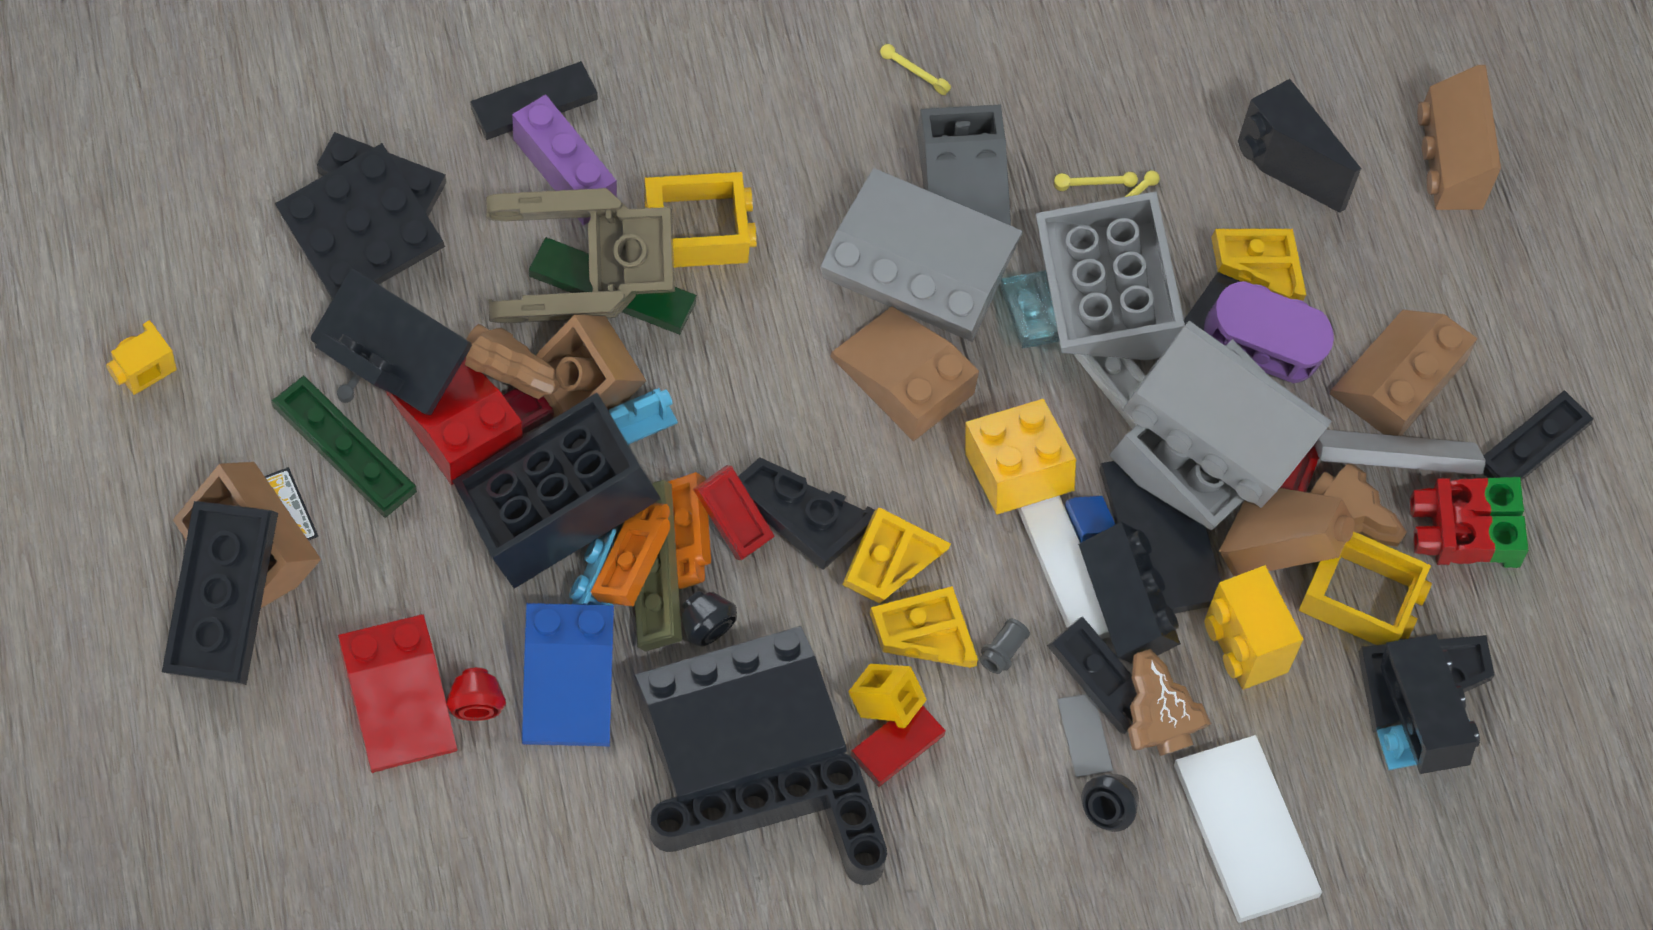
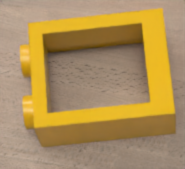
[644,172,757,268]
[1298,532,1432,645]

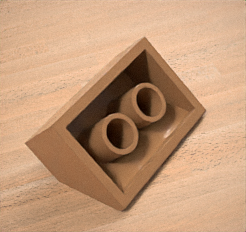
[1417,65,1501,210]
[1329,309,1478,436]
[173,462,321,608]

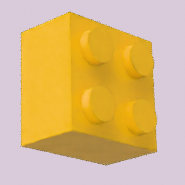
[965,398,1076,515]
[1204,565,1304,690]

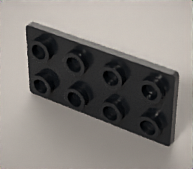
[311,269,472,415]

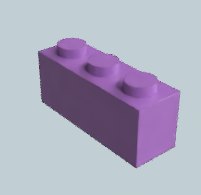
[512,94,617,226]

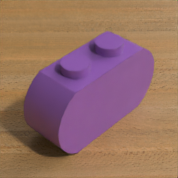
[1204,281,1334,383]

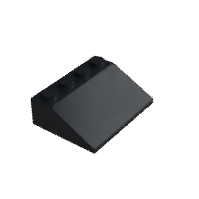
[453,392,661,589]
[635,626,847,802]

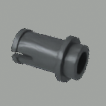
[980,618,1030,674]

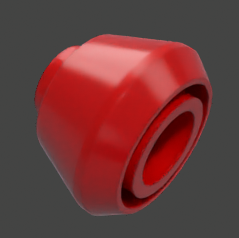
[446,667,506,721]

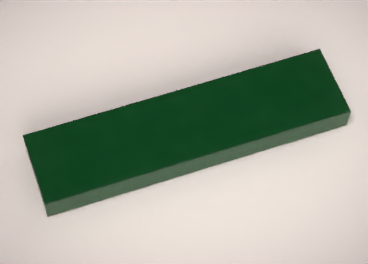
[529,237,697,335]
[272,375,417,518]

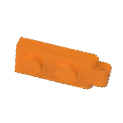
[668,472,711,589]
[591,503,670,606]

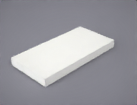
[1174,735,1322,923]

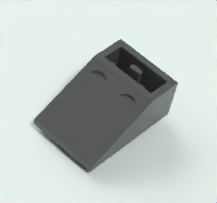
[917,104,1011,226]

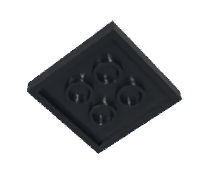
[275,143,445,300]

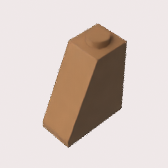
[1219,488,1355,576]

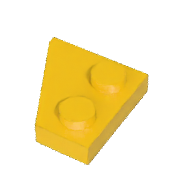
[1211,229,1306,301]
[842,507,951,604]
[870,586,978,668]

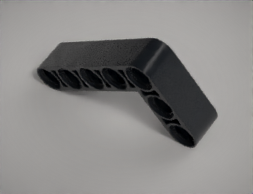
[650,753,887,885]

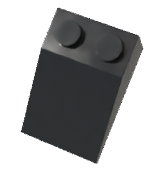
[1238,79,1361,213]

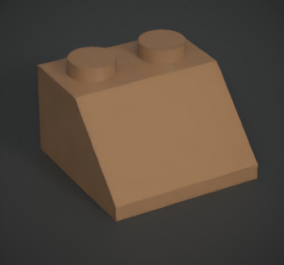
[536,315,646,418]

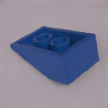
[522,603,614,747]

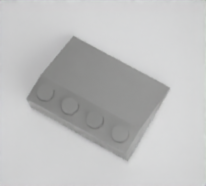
[820,168,1023,342]
[1036,191,1185,360]
[1122,321,1332,508]
[1109,339,1268,530]

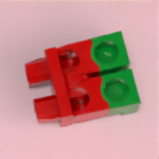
[1410,477,1529,568]

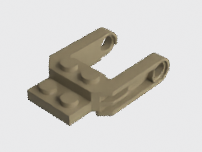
[486,188,675,323]

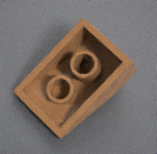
[830,306,979,442]

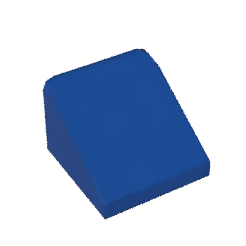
[1065,496,1116,543]

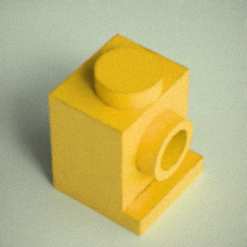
[106,320,177,395]
[848,663,927,728]

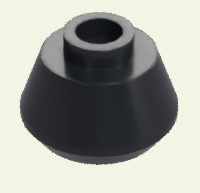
[681,591,737,647]
[1081,774,1139,832]

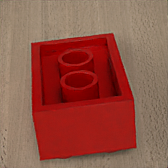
[385,357,523,485]
[338,614,457,773]

